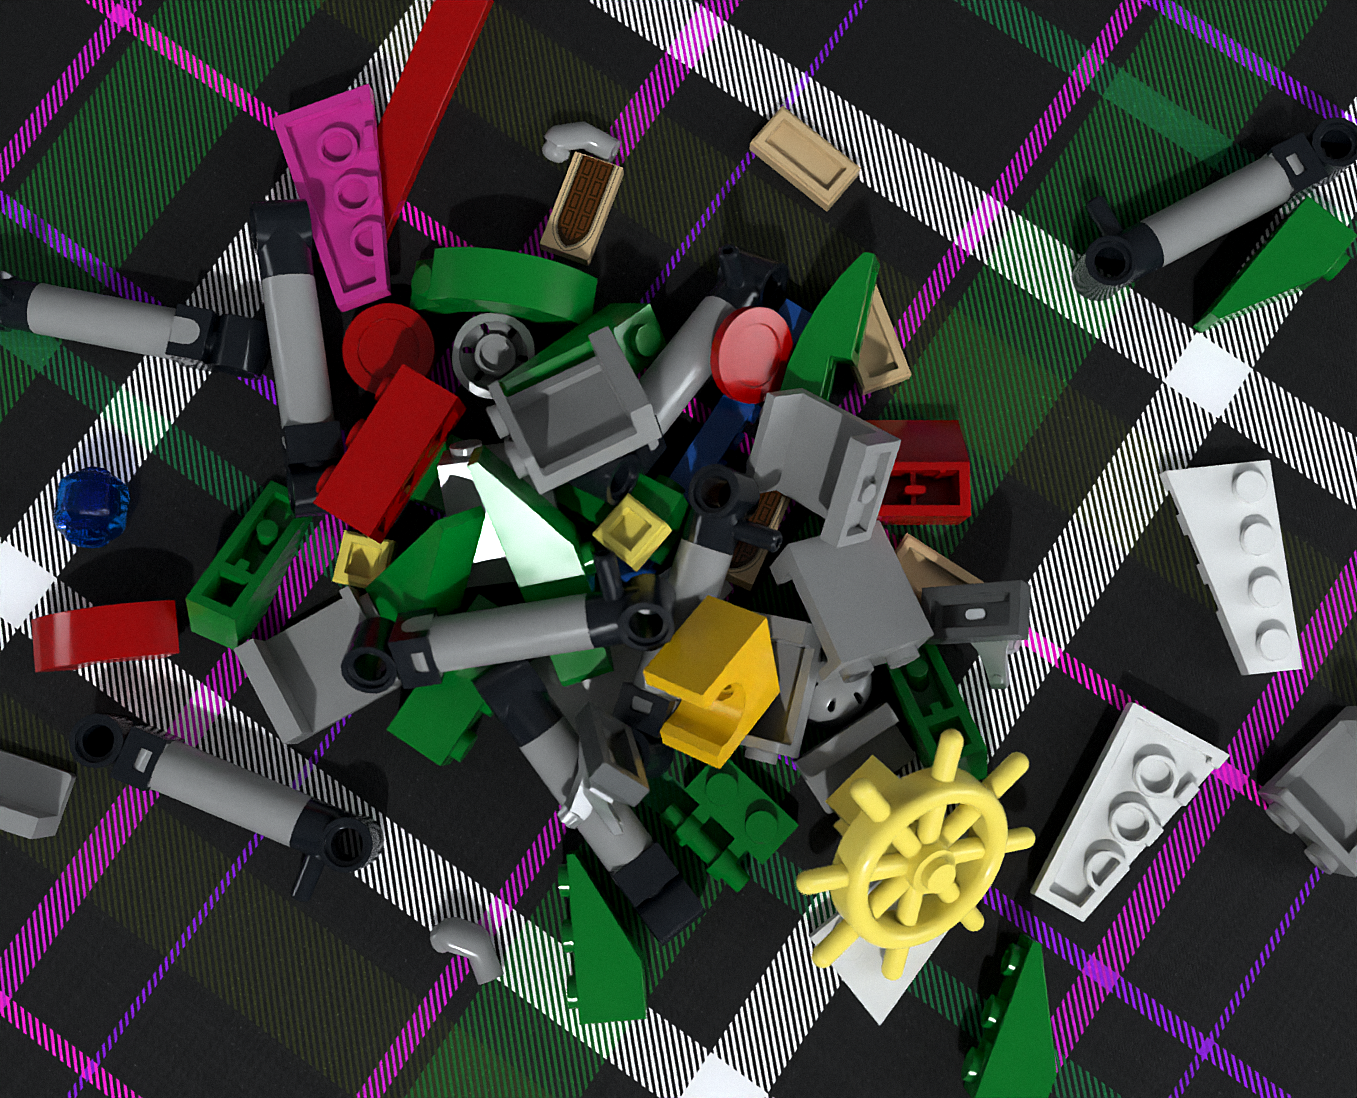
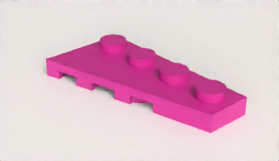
[272,83,391,312]

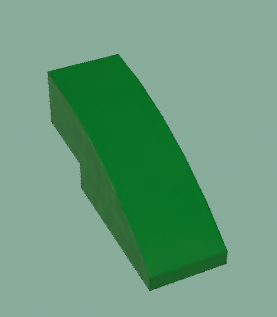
[780,252,880,402]

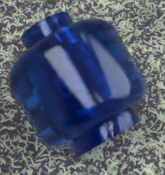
[53,467,130,548]

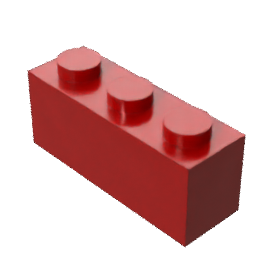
[313,363,467,544]

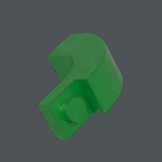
[409,247,597,333]

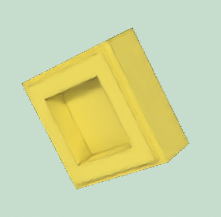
[592,493,673,573]
[332,530,399,589]

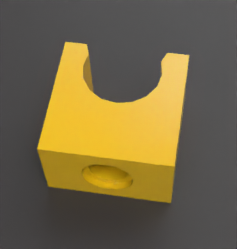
[643,595,780,769]

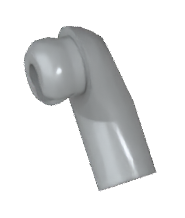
[542,121,621,163]
[430,917,504,985]

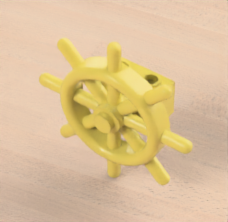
[796,729,1035,981]

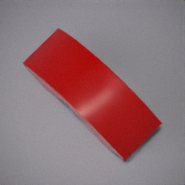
[31,600,180,673]

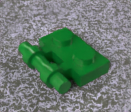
[658,758,799,893]

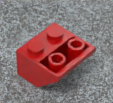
[864,420,971,525]

